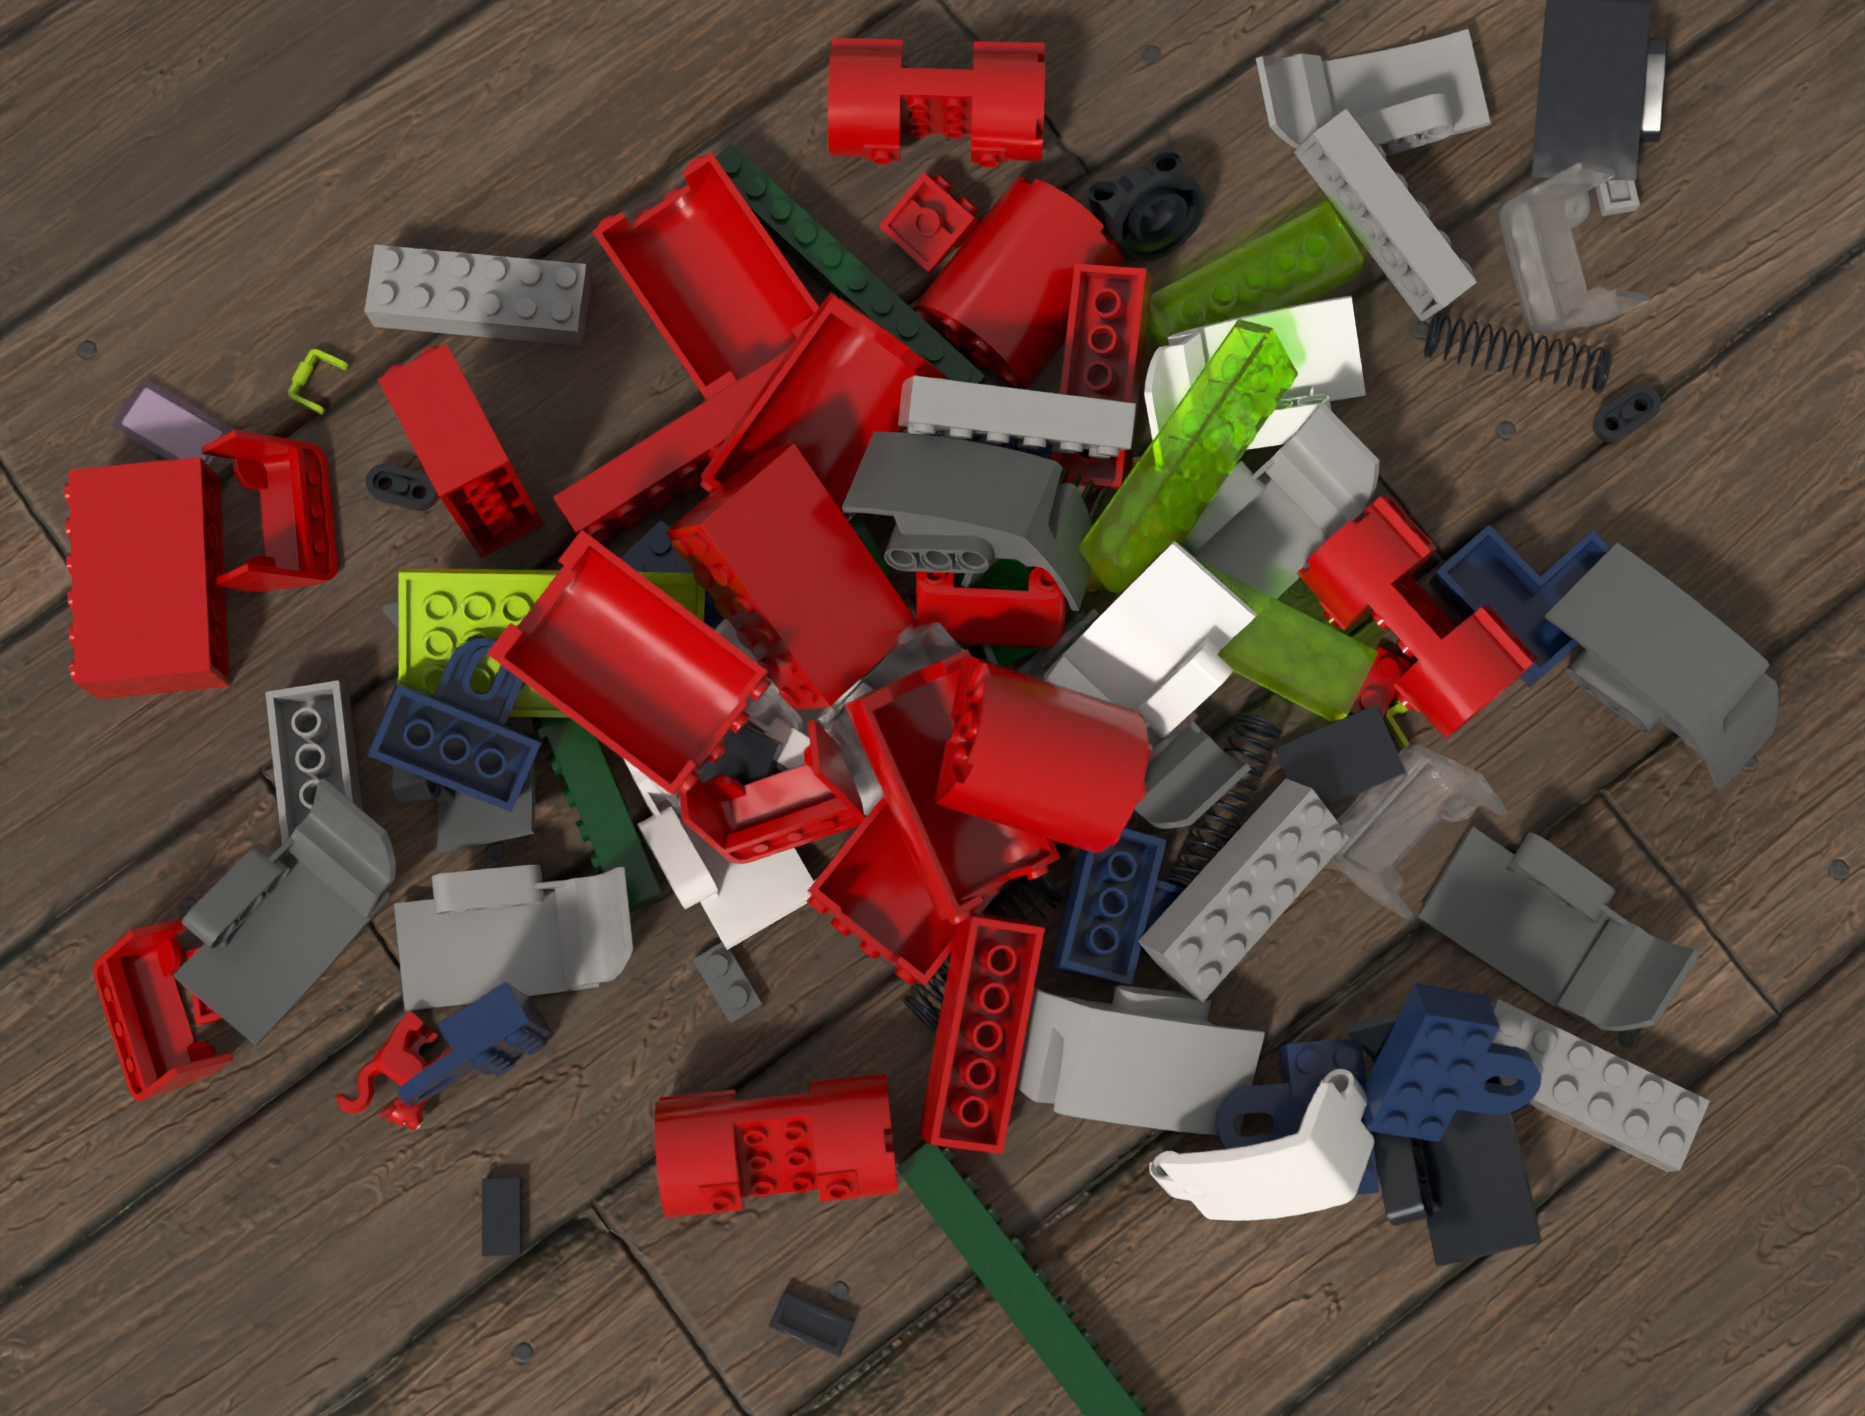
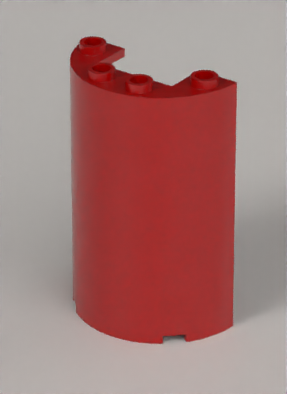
[592,152,819,400]
[700,292,947,518]
[487,530,771,796]
[844,649,1060,925]
[806,794,1005,986]

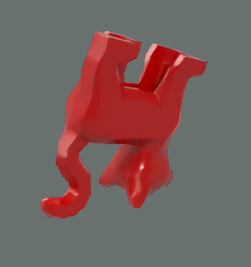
[336,1011,453,1130]

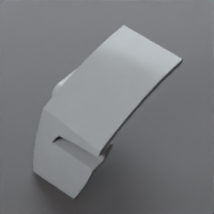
[1256,29,1491,156]
[1168,403,1380,652]
[394,865,633,1011]
[1015,985,1265,1136]

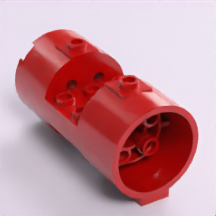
[828,38,1045,168]
[1297,495,1538,739]
[654,1074,898,1218]

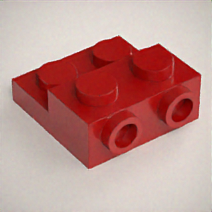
[878,172,981,274]

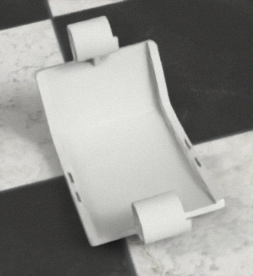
[1149,1069,1374,1220]

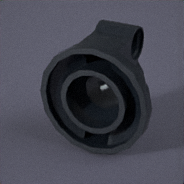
[1088,151,1205,261]

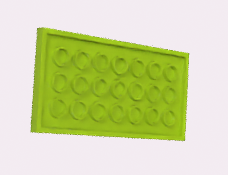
[399,568,705,717]

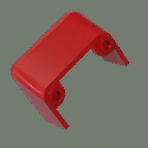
[201,429,338,592]
[916,567,1067,649]
[679,719,864,864]
[93,919,234,1101]

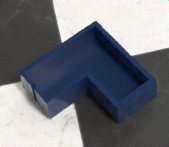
[1428,525,1611,688]

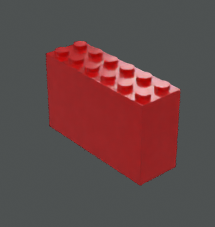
[377,344,545,558]
[666,443,917,710]
[64,457,230,699]

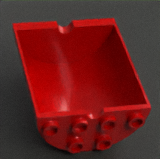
[912,177,1124,390]
[934,656,1153,853]

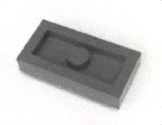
[692,942,764,1025]

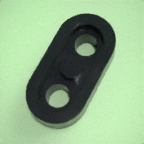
[1593,385,1661,443]
[366,464,438,511]

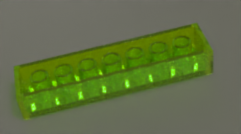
[1078,319,1298,595]

